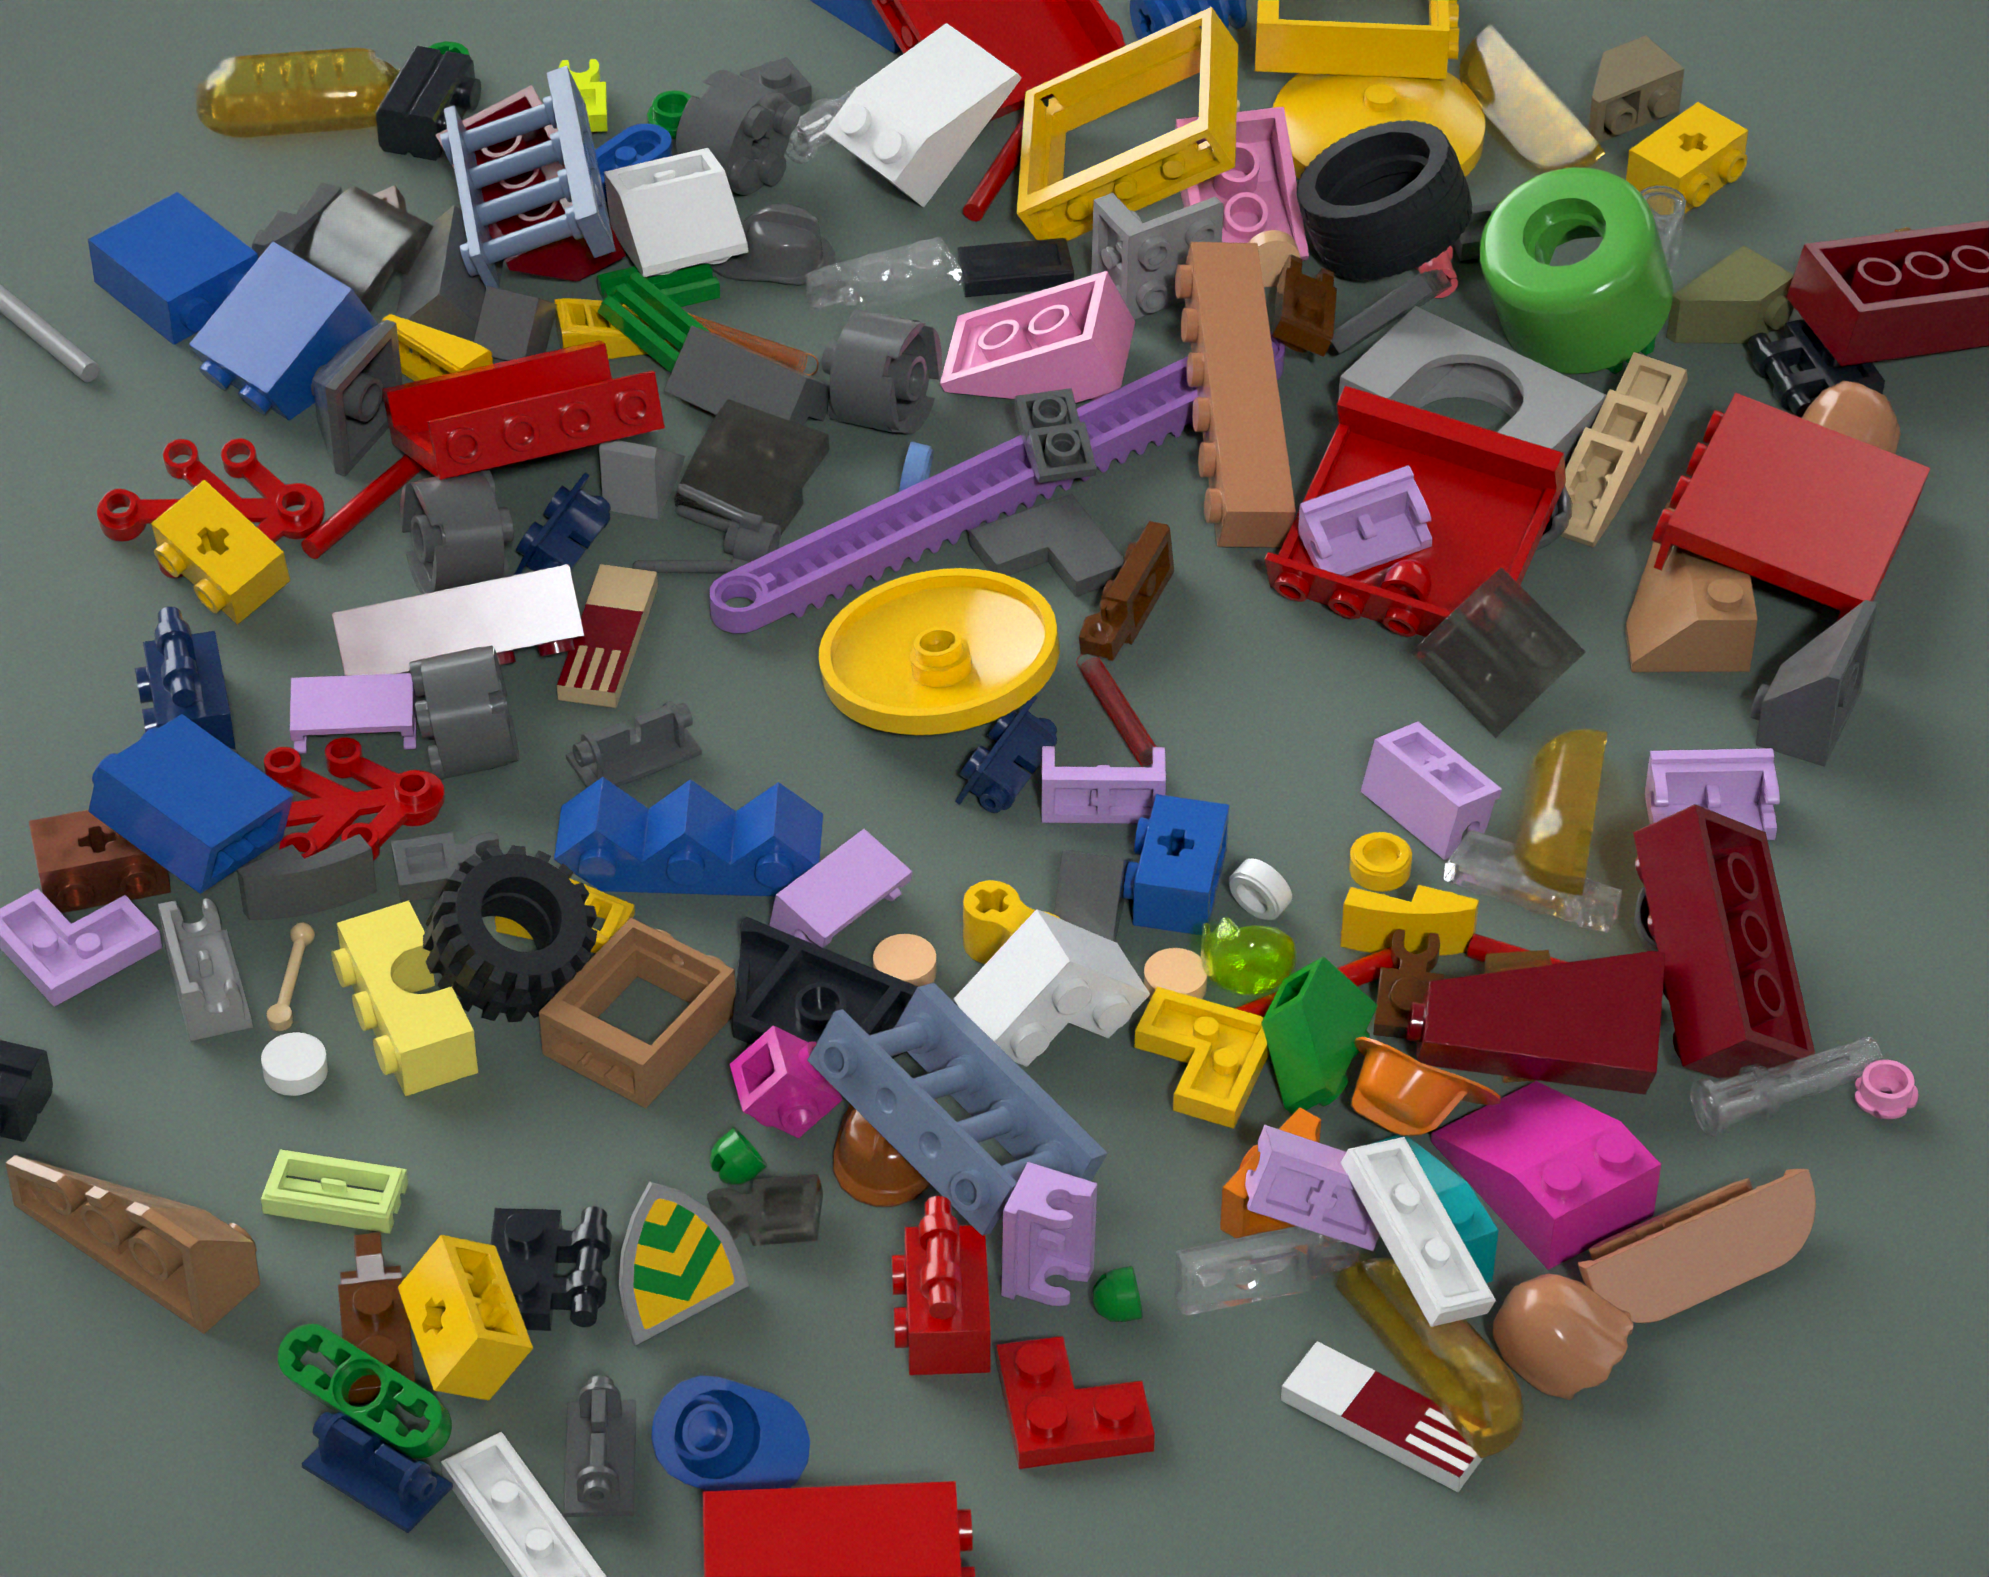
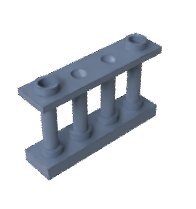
[440,66,615,289]
[807,983,1108,1236]

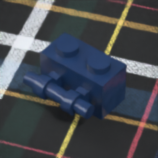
[135,607,236,749]

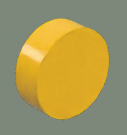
[1349,832,1412,892]

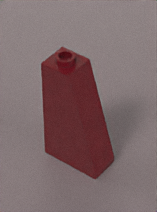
[1407,951,1666,1095]

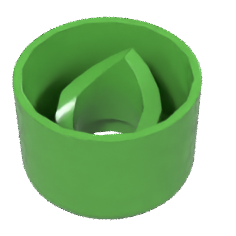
[1480,167,1673,374]

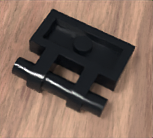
[1748,319,1885,418]
[490,1206,612,1331]

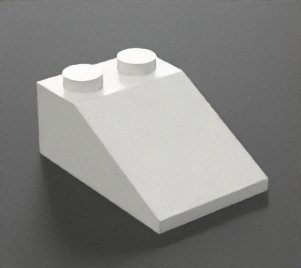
[824,23,1022,207]

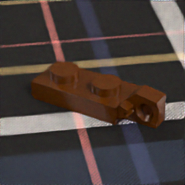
[1079,521,1175,661]
[338,1232,416,1405]

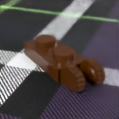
[1272,254,1337,357]

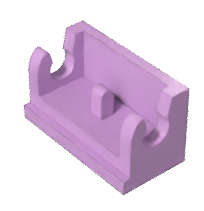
[1298,465,1432,577]
[290,673,418,754]
[1360,722,1502,860]
[1042,746,1166,824]
[1645,748,1780,840]
[769,829,913,948]
[1245,1125,1380,1251]
[1001,1162,1097,1306]

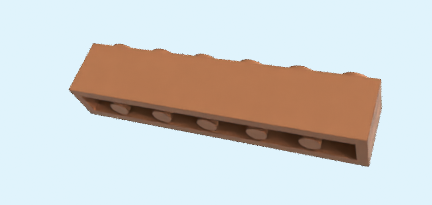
[1175,242,1296,548]

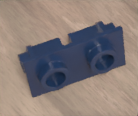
[514,472,611,575]
[955,695,1057,813]
[301,1412,453,1533]

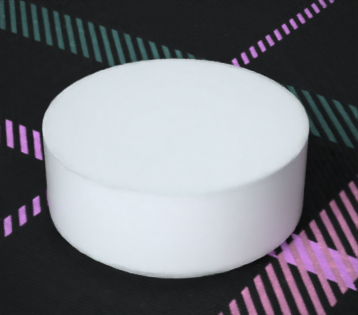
[1229,859,1292,920]
[261,1032,328,1096]

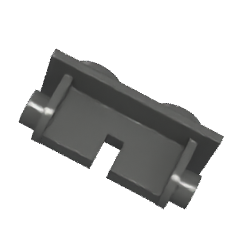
[566,701,702,787]
[564,1376,636,1517]

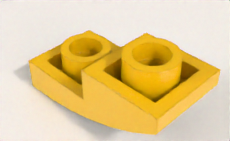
[1340,885,1479,956]

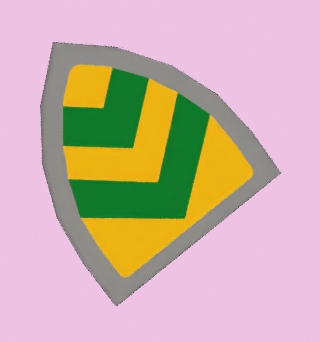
[619,1181,749,1345]

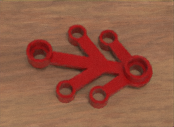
[97,438,325,578]
[264,737,445,861]

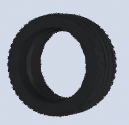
[1297,120,1473,280]

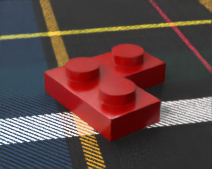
[996,1336,1155,1469]

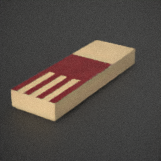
[557,564,658,708]

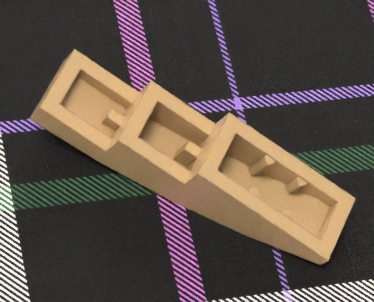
[1561,352,1688,548]

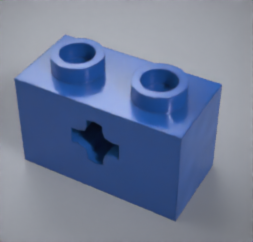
[1123,794,1229,936]

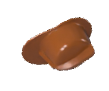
[834,1100,939,1207]

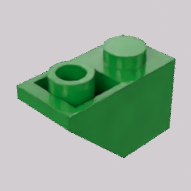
[1262,956,1378,1115]

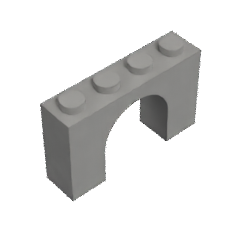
[1337,306,1607,469]

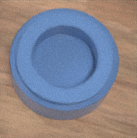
[899,442,934,492]

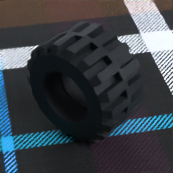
[423,845,597,1022]

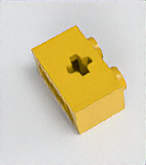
[1626,102,1749,221]
[151,480,290,625]
[398,1235,533,1401]

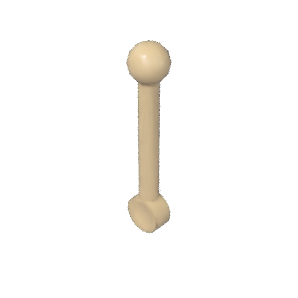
[267,922,315,1031]

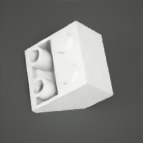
[604,148,748,277]

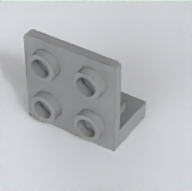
[1091,193,1224,320]

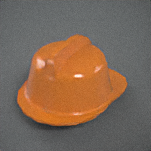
[1351,1037,1501,1136]

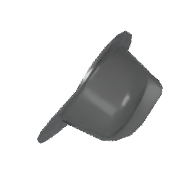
[710,203,835,285]

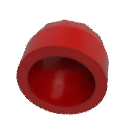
[1380,560,1432,602]

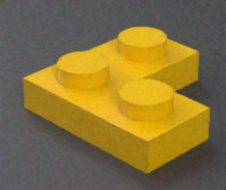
[1134,986,1270,1129]

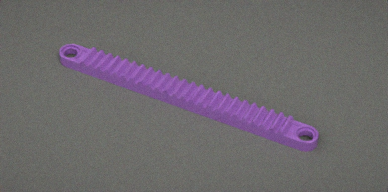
[710,331,1285,633]

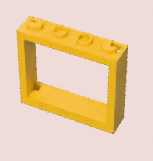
[1255,0,1460,79]
[1017,7,1238,241]

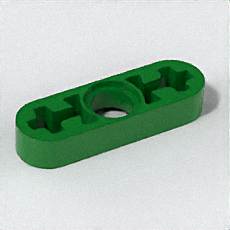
[278,1324,452,1459]

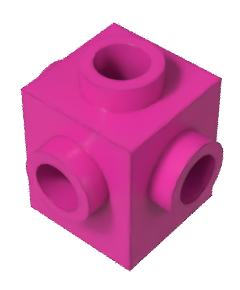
[730,1025,842,1138]

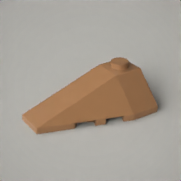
[1625,503,1758,672]
[5,1155,260,1334]

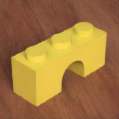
[331,900,478,1096]

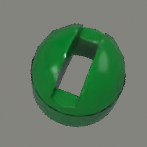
[709,1127,768,1185]
[1093,1266,1143,1322]

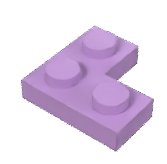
[0,888,162,1007]

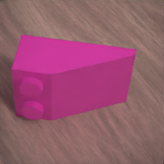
[1431,1081,1661,1270]

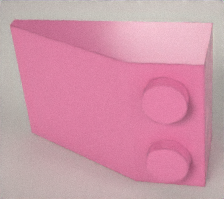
[1175,107,1309,261]
[940,271,1135,403]

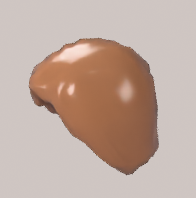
[1802,381,1901,454]
[1493,1273,1633,1400]

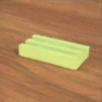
[261,1149,408,1234]

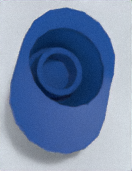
[651,1375,810,1491]

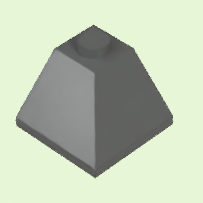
[311,319,403,477]
[1751,600,1877,767]

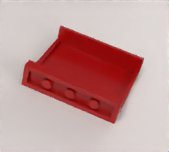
[871,0,1126,121]
[382,340,665,480]
[1265,386,1566,657]
[1651,392,1931,621]
[703,1481,975,1577]

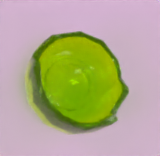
[1200,917,1297,996]

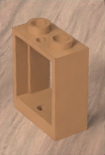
[539,918,736,1108]

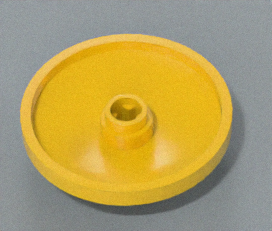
[1273,72,1485,179]
[819,568,1060,735]

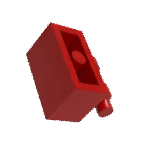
[892,1196,991,1375]

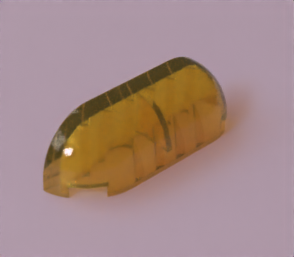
[1459,24,1605,172]
[195,48,401,138]
[1513,728,1608,896]
[1336,1257,1524,1458]

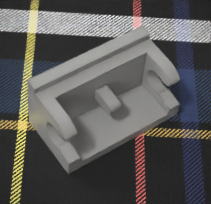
[158,898,253,1041]

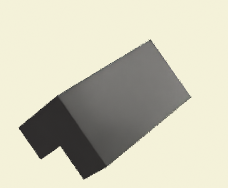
[396,205,504,342]
[664,326,830,449]

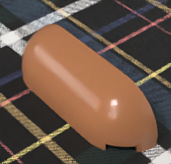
[1578,1169,1816,1323]

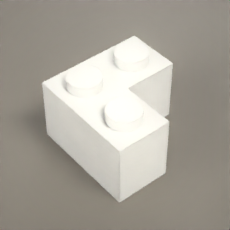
[954,909,1150,1067]

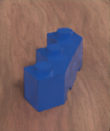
[554,777,823,897]

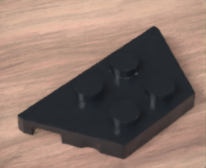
[733,917,959,1059]

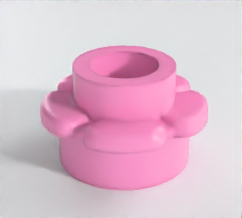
[1854,1060,1919,1119]

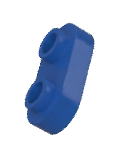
[595,124,672,202]

